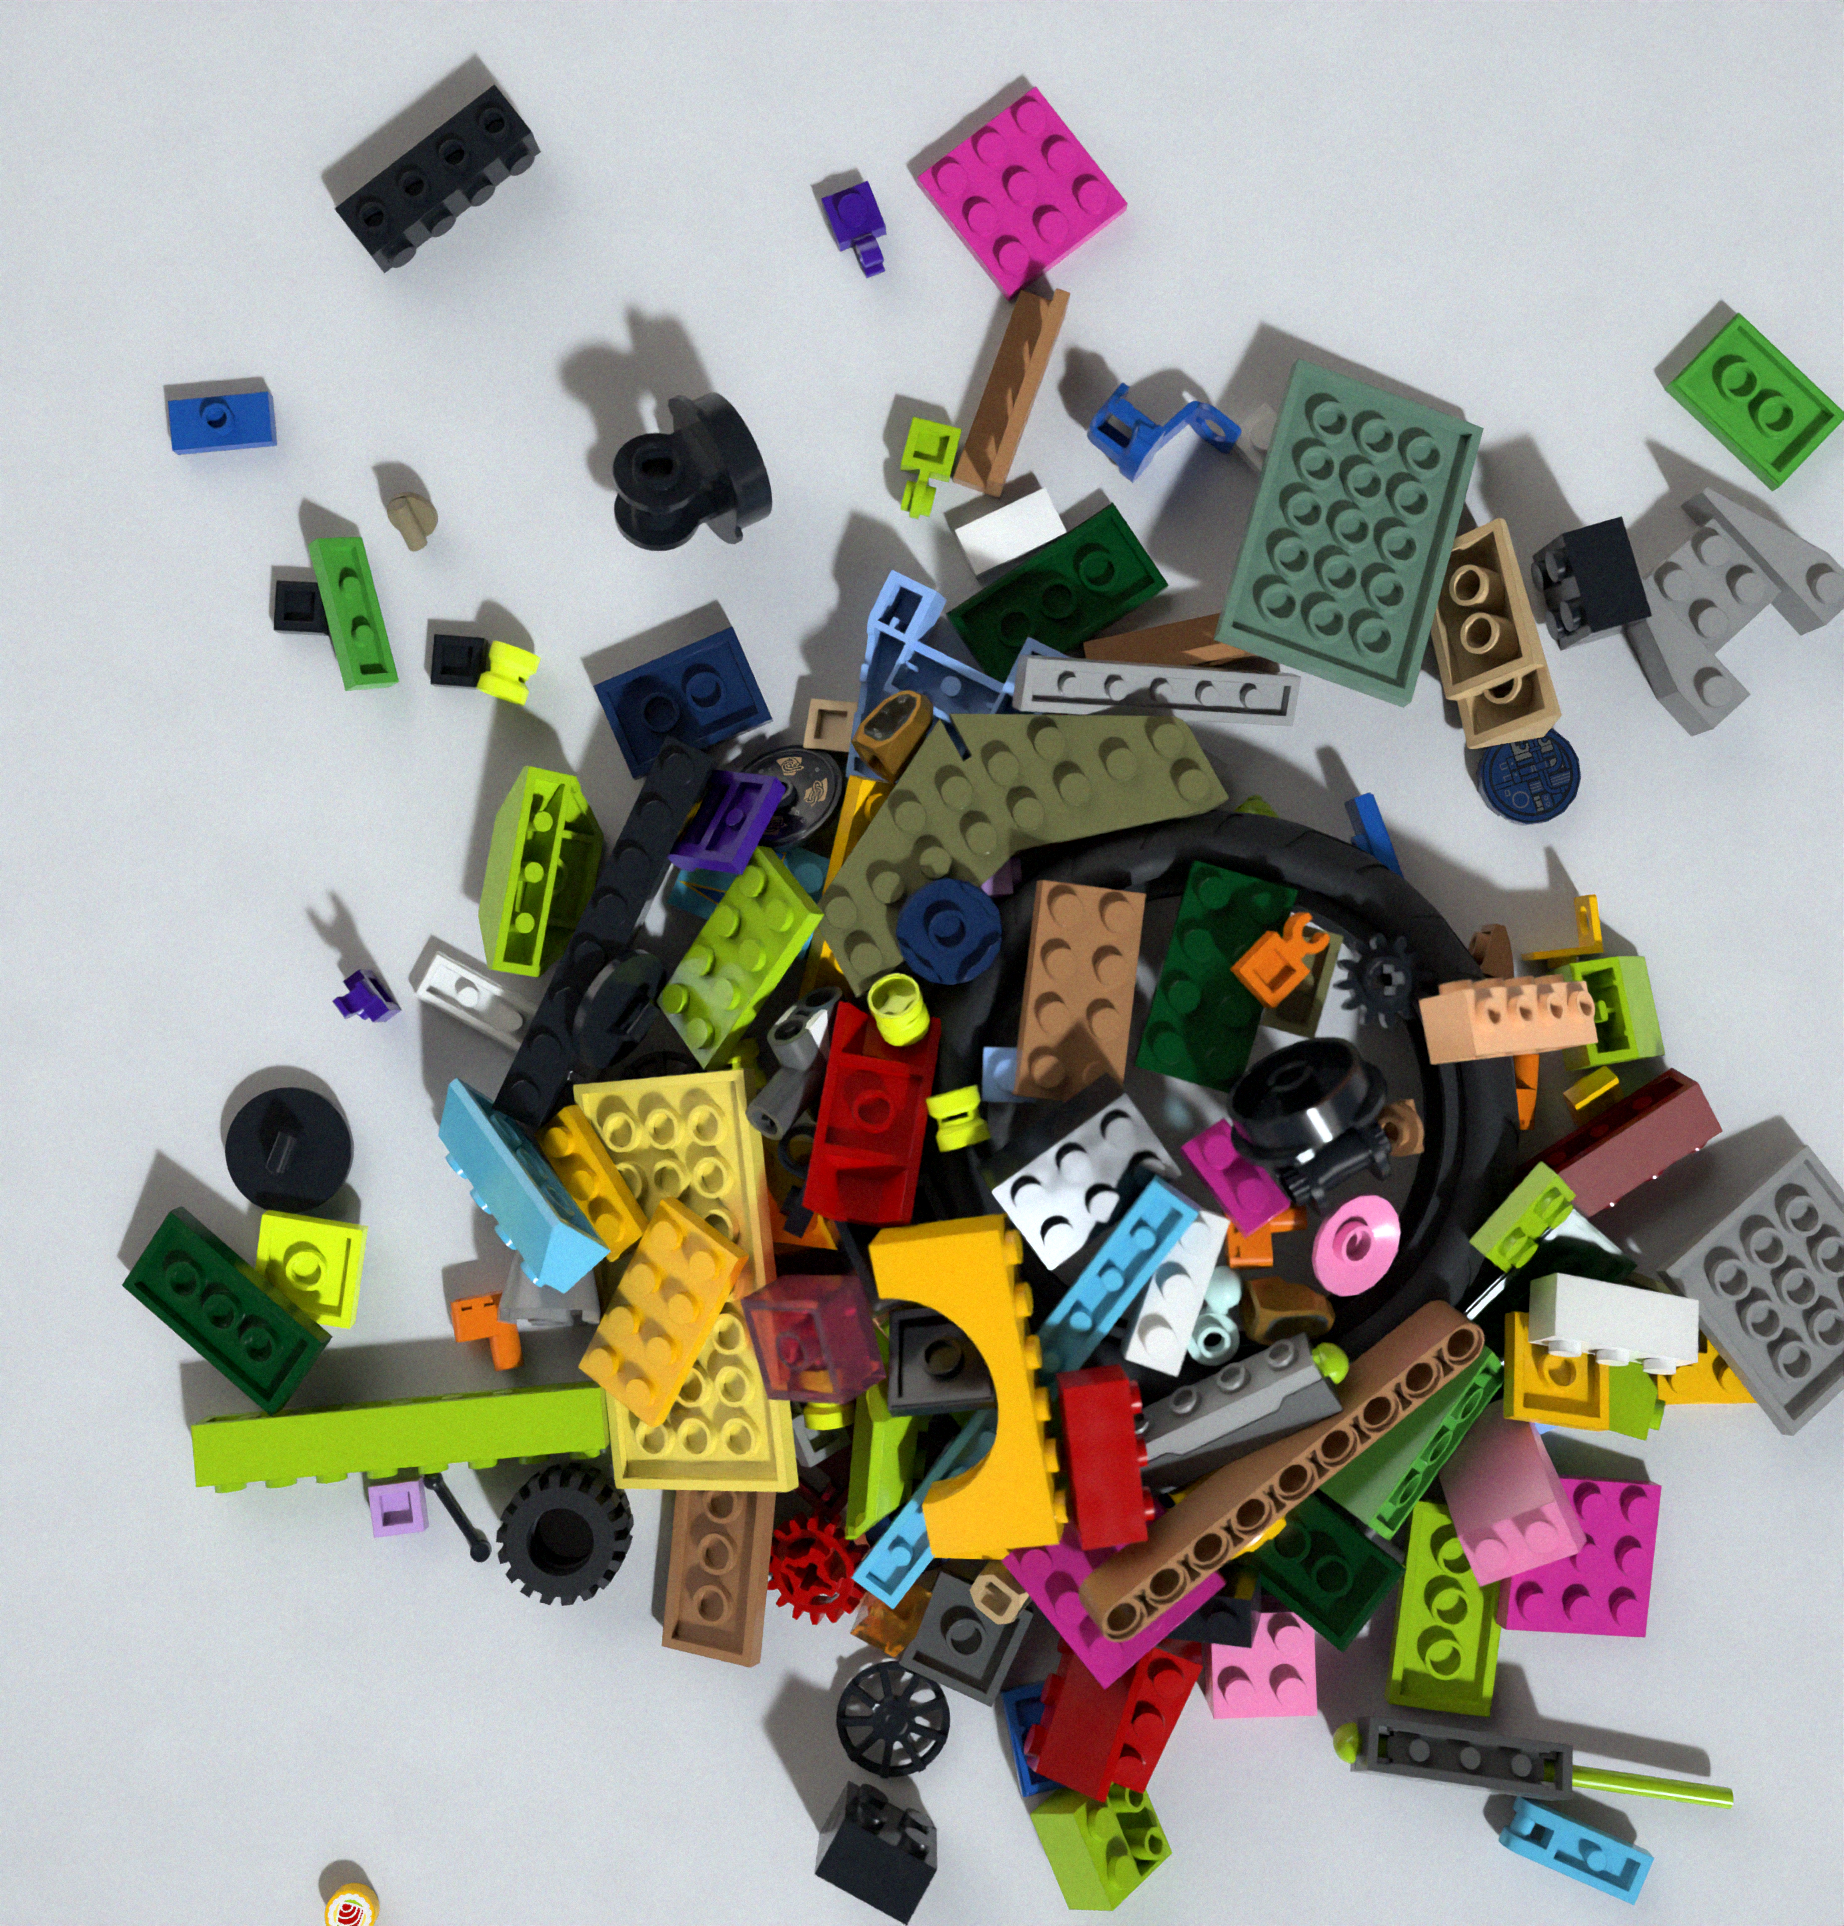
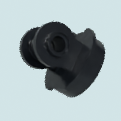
[613,392,772,551]
[1226,1037,1392,1218]

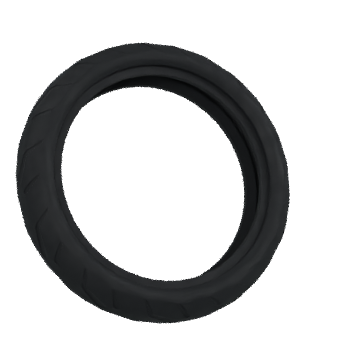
[918,809,1520,1408]

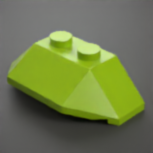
[478,766,604,978]
[845,1326,930,1540]

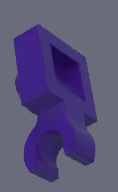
[821,181,886,279]
[332,969,401,1023]

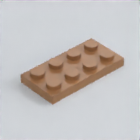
[1012,880,1146,1101]
[661,1490,776,1668]

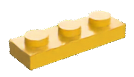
[534,1104,650,1262]

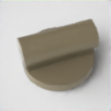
[387,492,438,551]

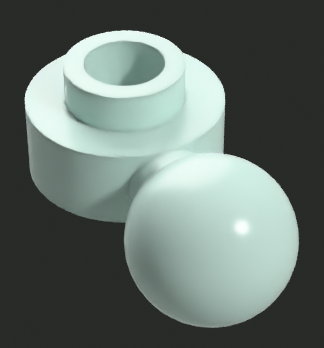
[1187,1266,1244,1366]

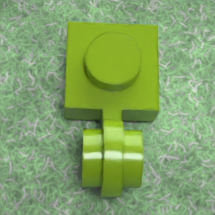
[900,417,962,520]

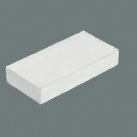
[954,487,1067,578]

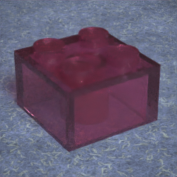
[740,1275,887,1405]

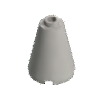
[497,1250,601,1327]

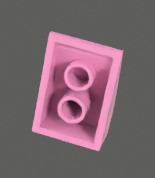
[1438,1398,1587,1587]

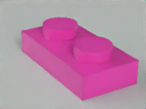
[1179,1118,1291,1238]

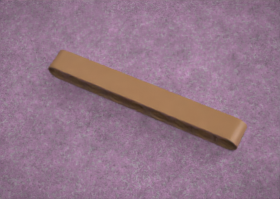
[1079,1300,1485,1642]

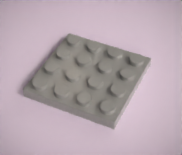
[1656,1145,1844,1436]

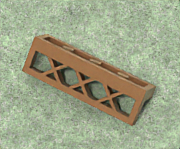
[953,288,1071,499]
[1082,613,1262,668]

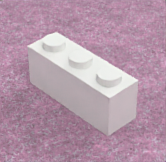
[1119,1207,1230,1376]
[1528,1273,1699,1375]

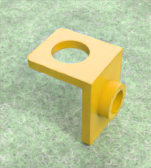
[1521,894,1603,968]

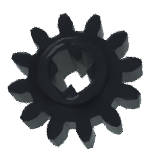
[1333,933,1433,1028]

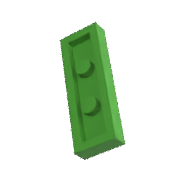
[308,537,399,691]

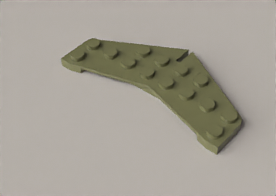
[817,713,1229,998]

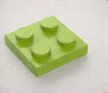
[1469,1161,1576,1273]

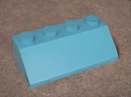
[438,1077,611,1294]

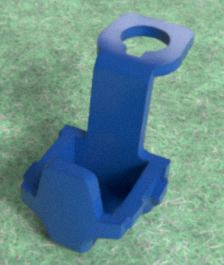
[1086,382,1242,483]

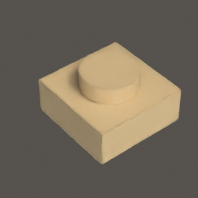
[803,698,858,756]

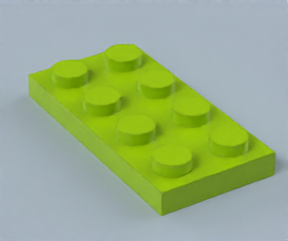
[656,846,824,1070]
[1384,1497,1501,1717]

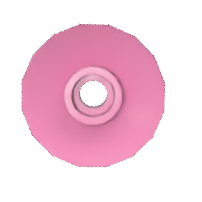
[1312,1193,1401,1296]

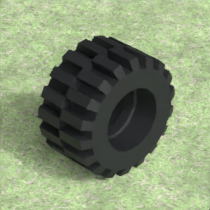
[496,1463,634,1606]

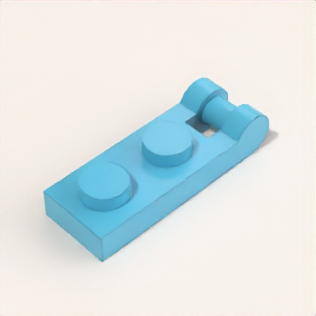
[1498,1796,1654,1905]

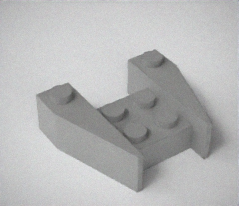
[1626,487,1844,737]

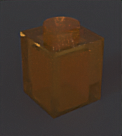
[850,1583,933,1658]

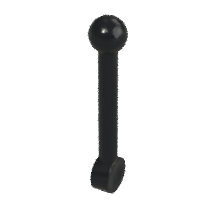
[423,1472,492,1562]

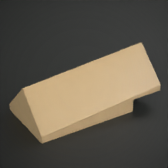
[1430,518,1562,749]

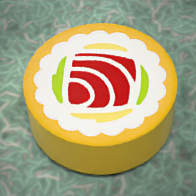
[324,1883,380,1926]

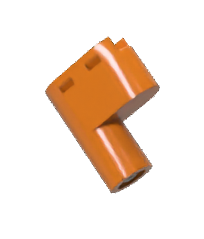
[1513,1054,1540,1130]
[1221,1199,1307,1271]
[450,1290,524,1371]

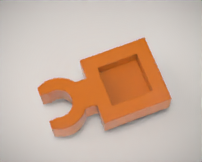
[1231,912,1330,1009]

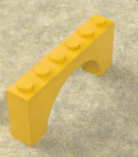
[869,1213,1072,1555]

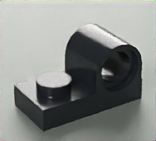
[777,1122,817,1239]

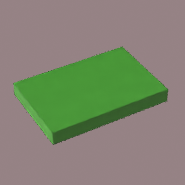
[1664,312,1844,492]

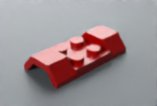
[802,1001,941,1228]

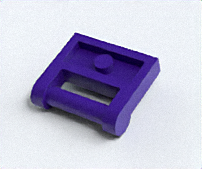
[669,770,786,875]

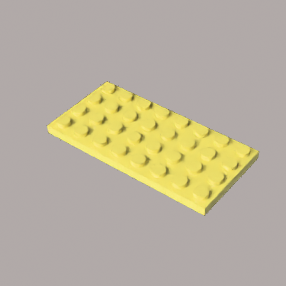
[573,1068,799,1492]

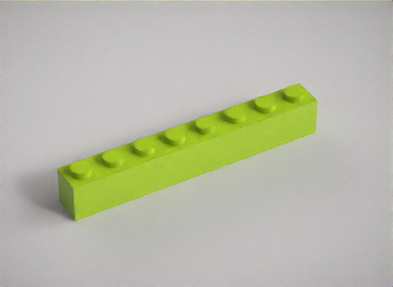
[191,1380,611,1493]

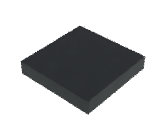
[888,1308,998,1418]

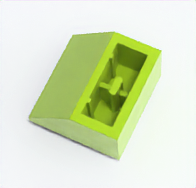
[1546,956,1666,1072]
[1030,1782,1172,1911]

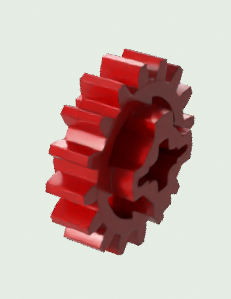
[767,1509,870,1625]

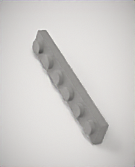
[1012,654,1301,726]

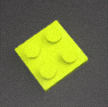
[255,1210,368,1329]

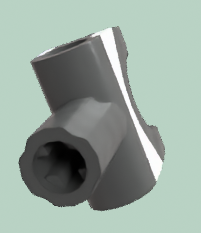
[745,986,848,1140]

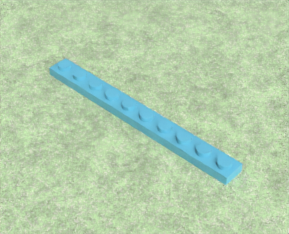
[851,1175,1201,1609]

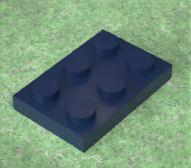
[593,626,773,781]

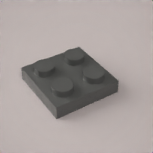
[899,1566,1034,1707]

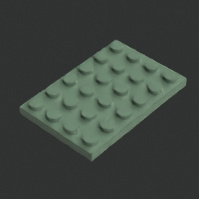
[1213,358,1484,708]

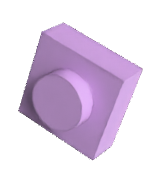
[368,1476,429,1538]

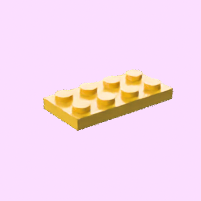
[578,1196,749,1428]

